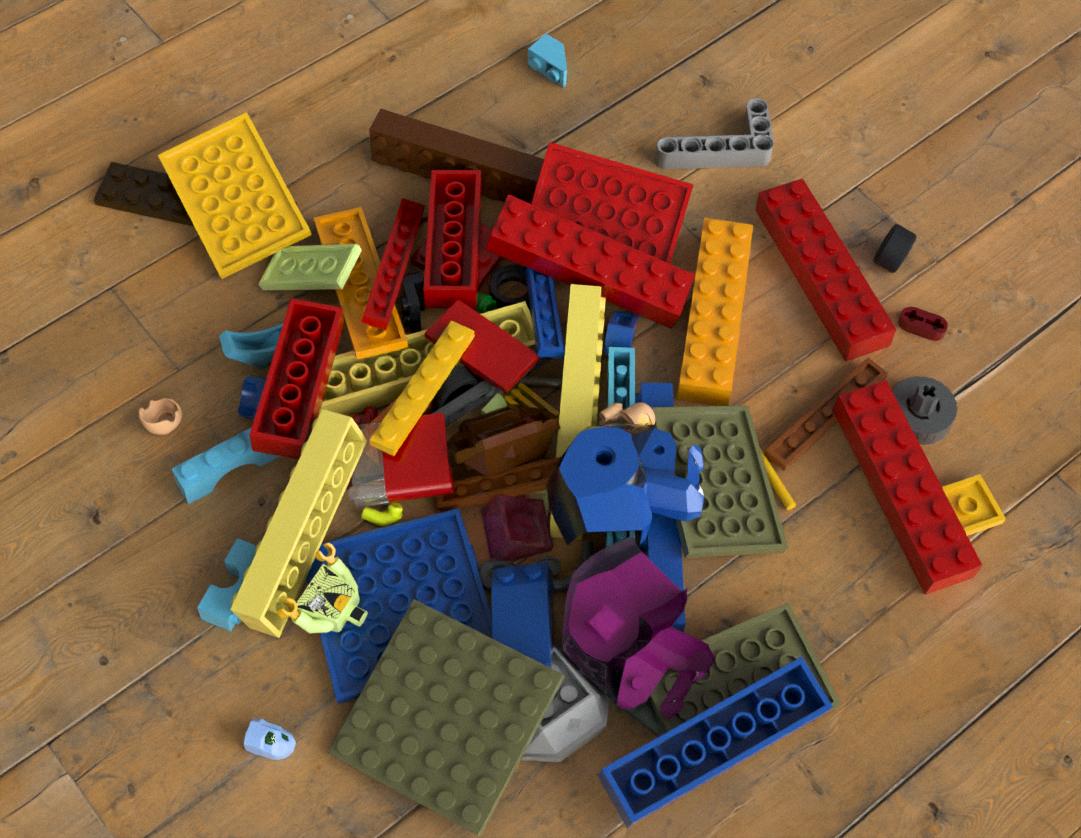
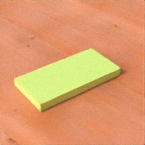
[258,244,362,290]

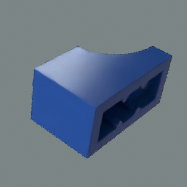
[603,310,639,354]

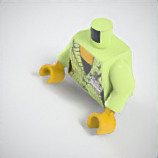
[277,543,367,633]

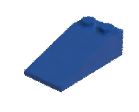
[491,562,554,667]

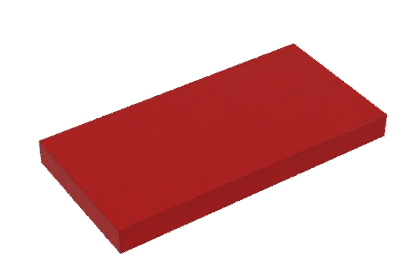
[425,299,539,394]

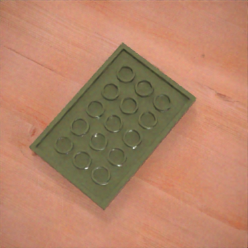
[652,406,788,558]
[649,602,841,733]

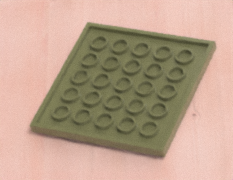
[328,599,565,836]

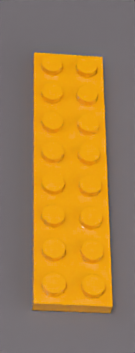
[313,207,408,360]

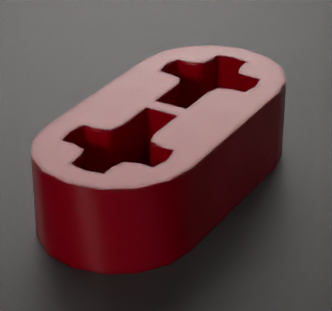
[898,307,948,341]

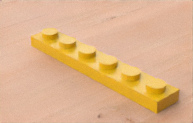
[370,321,475,456]

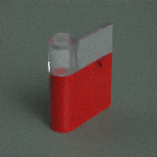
[349,412,454,507]

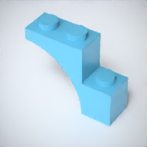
[219,323,283,369]

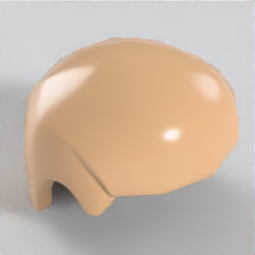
[139,398,183,436]

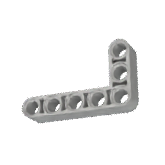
[655,98,774,169]

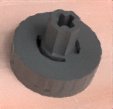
[892,376,957,445]

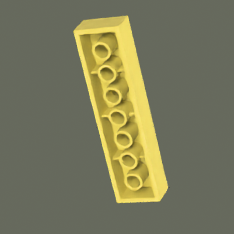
[230,409,367,638]

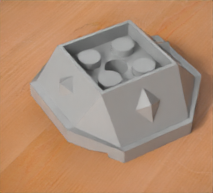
[521,642,610,762]

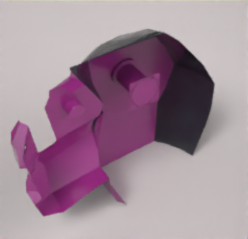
[562,536,715,718]

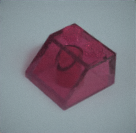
[481,495,554,561]

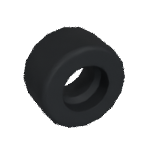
[873,224,917,273]

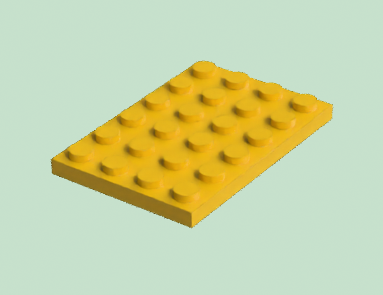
[158,112,312,279]

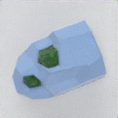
[244,718,296,760]

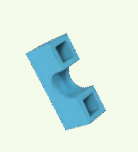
[197,538,256,632]

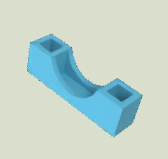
[172,427,280,504]

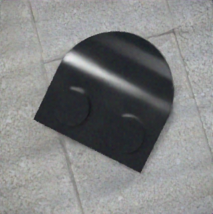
[400,271,425,334]

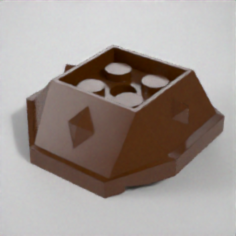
[447,404,561,477]

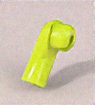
[361,503,403,527]

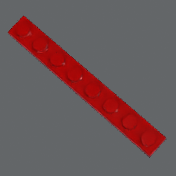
[361,198,425,330]

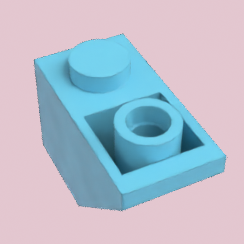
[528,33,567,87]

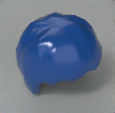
[238,376,266,421]

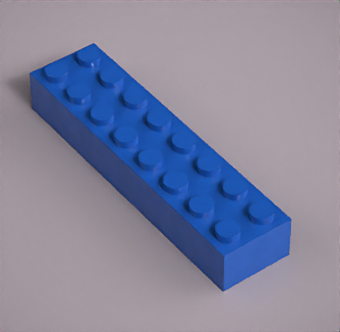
[597,657,833,828]

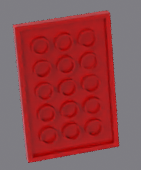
[531,142,694,263]

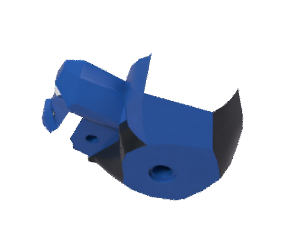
[546,424,704,546]

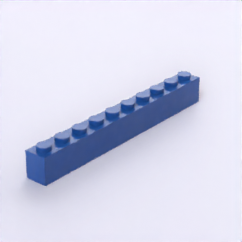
[635,383,686,632]

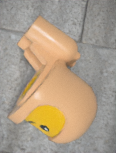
[599,402,655,425]

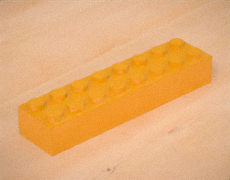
[677,218,753,406]

